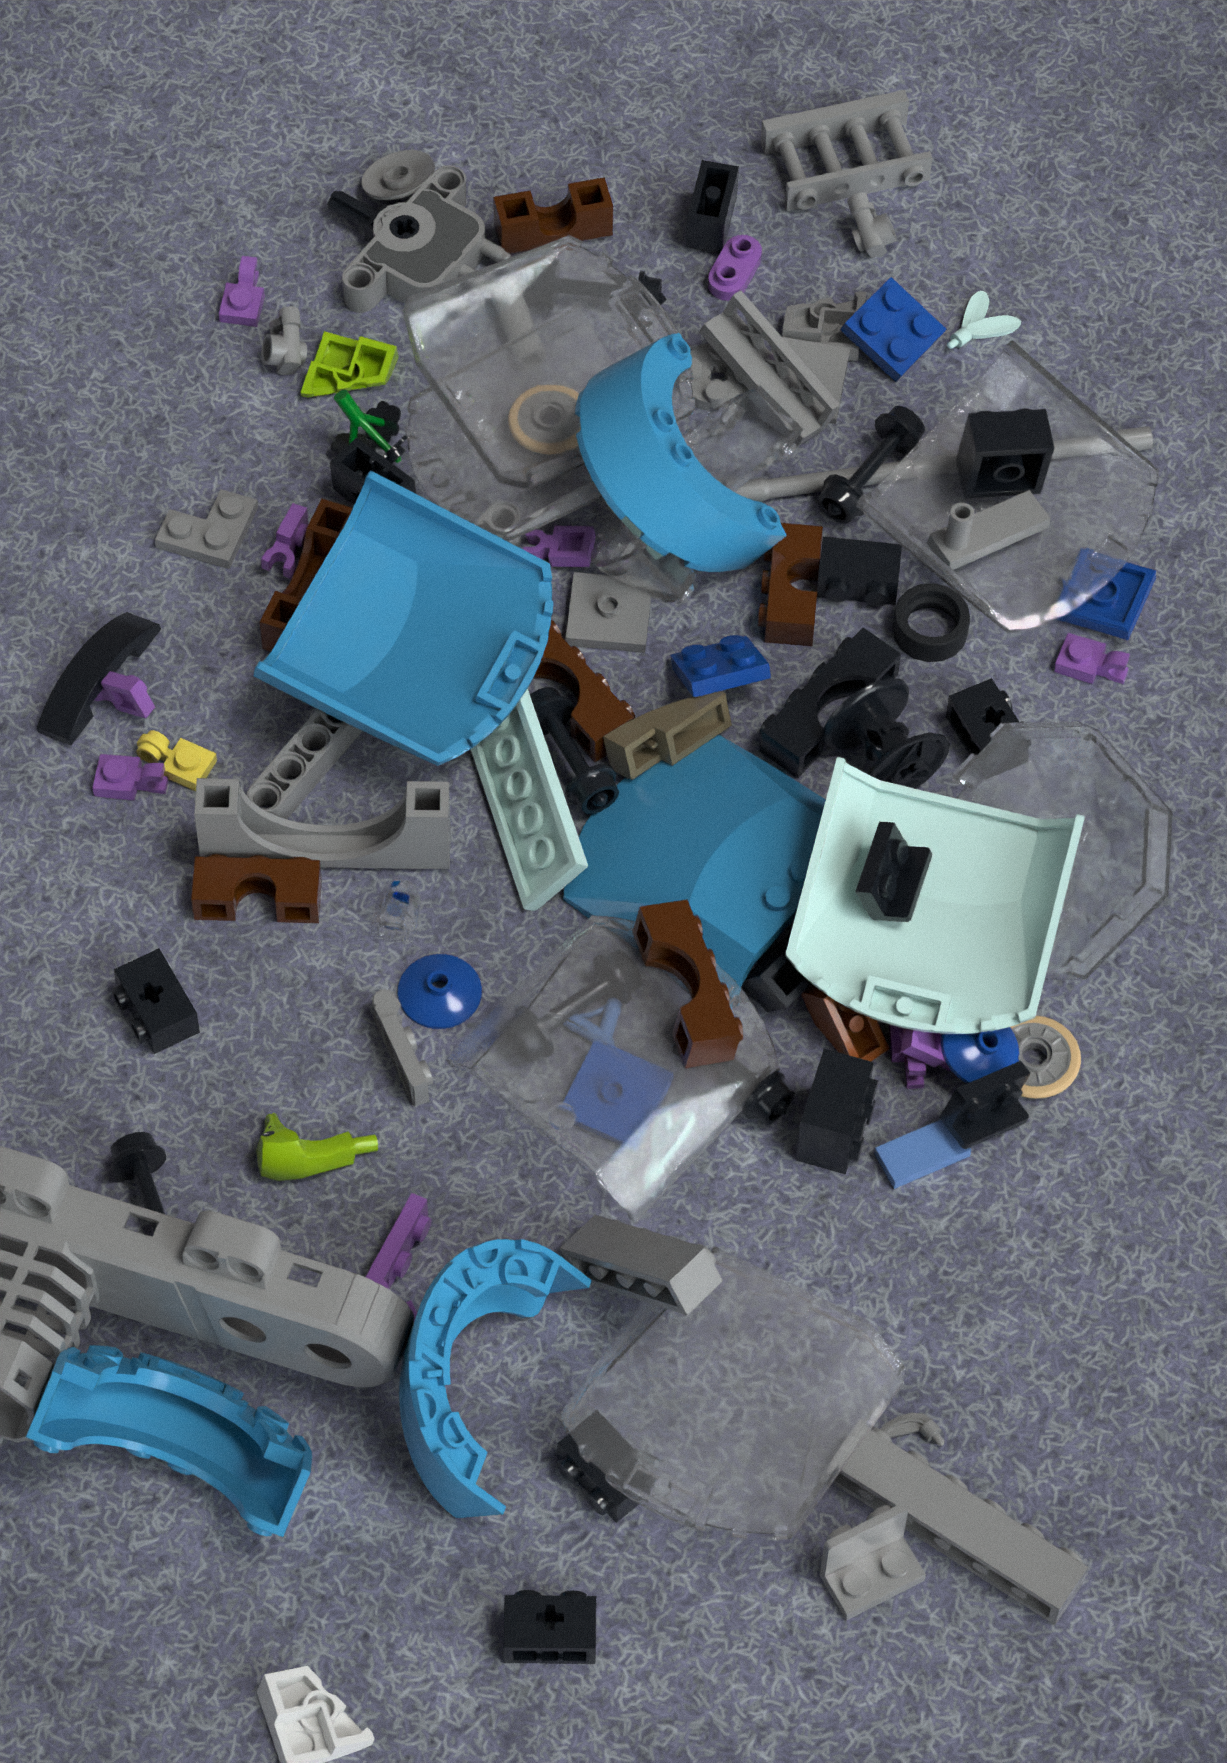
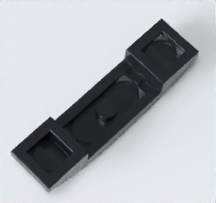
[37,612,161,745]

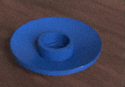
[398,954,482,1029]
[940,1027,1019,1084]

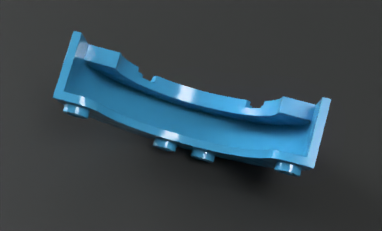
[575,333,787,572]
[399,1239,592,1518]
[26,1345,312,1537]

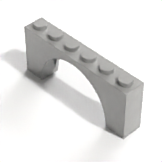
[194,778,451,869]

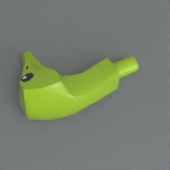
[256,1113,378,1181]

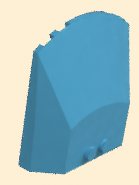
[253,471,554,766]
[563,735,826,1009]

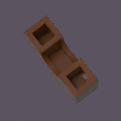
[493,177,613,254]
[758,523,823,646]
[191,854,322,923]

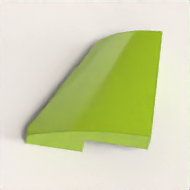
[300,331,398,398]

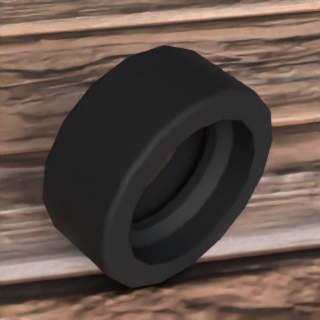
[892,583,970,662]

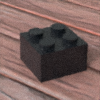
[956,408,1055,498]
[796,1049,879,1174]

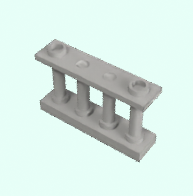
[761,90,932,211]

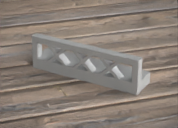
[699,290,841,446]

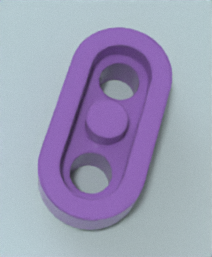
[708,235,762,301]

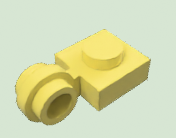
[136,730,217,791]

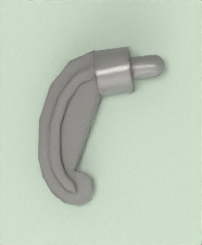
[880,1413,945,1446]

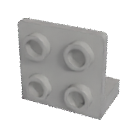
[820,1503,926,1621]

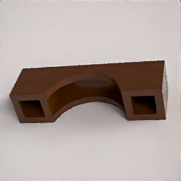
[260,498,353,652]
[533,620,635,762]
[632,899,743,1068]

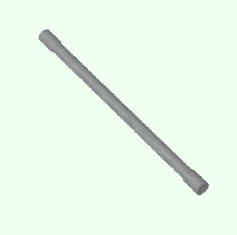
[727,426,1153,502]

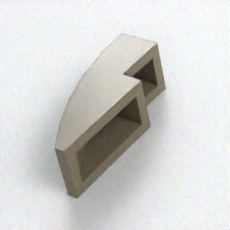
[603,691,732,780]

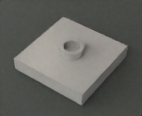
[566,572,653,653]

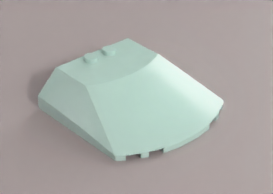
[785,757,1085,1034]

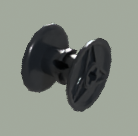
[822,678,950,789]

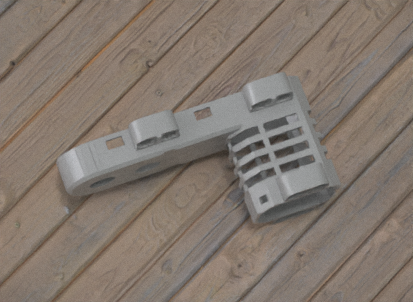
[0,1146,414,1447]

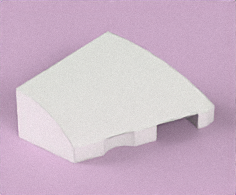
[257,1666,375,1763]

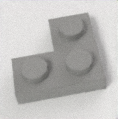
[155,489,258,569]

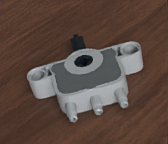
[327,165,512,314]

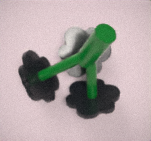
[330,389,408,464]

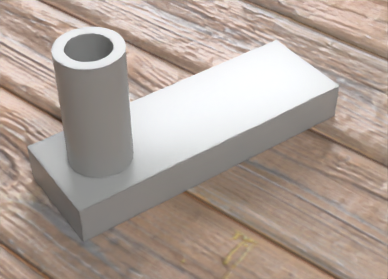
[927,490,1051,572]

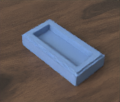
[874,1120,971,1189]

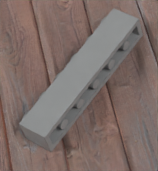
[827,1422,1088,1625]

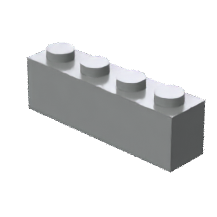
[560,1215,723,1315]

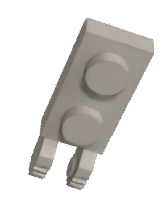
[372,988,433,1107]

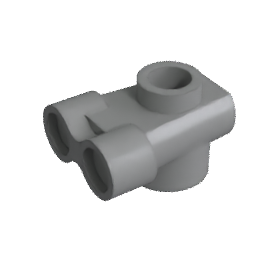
[847,192,897,258]
[261,306,307,375]

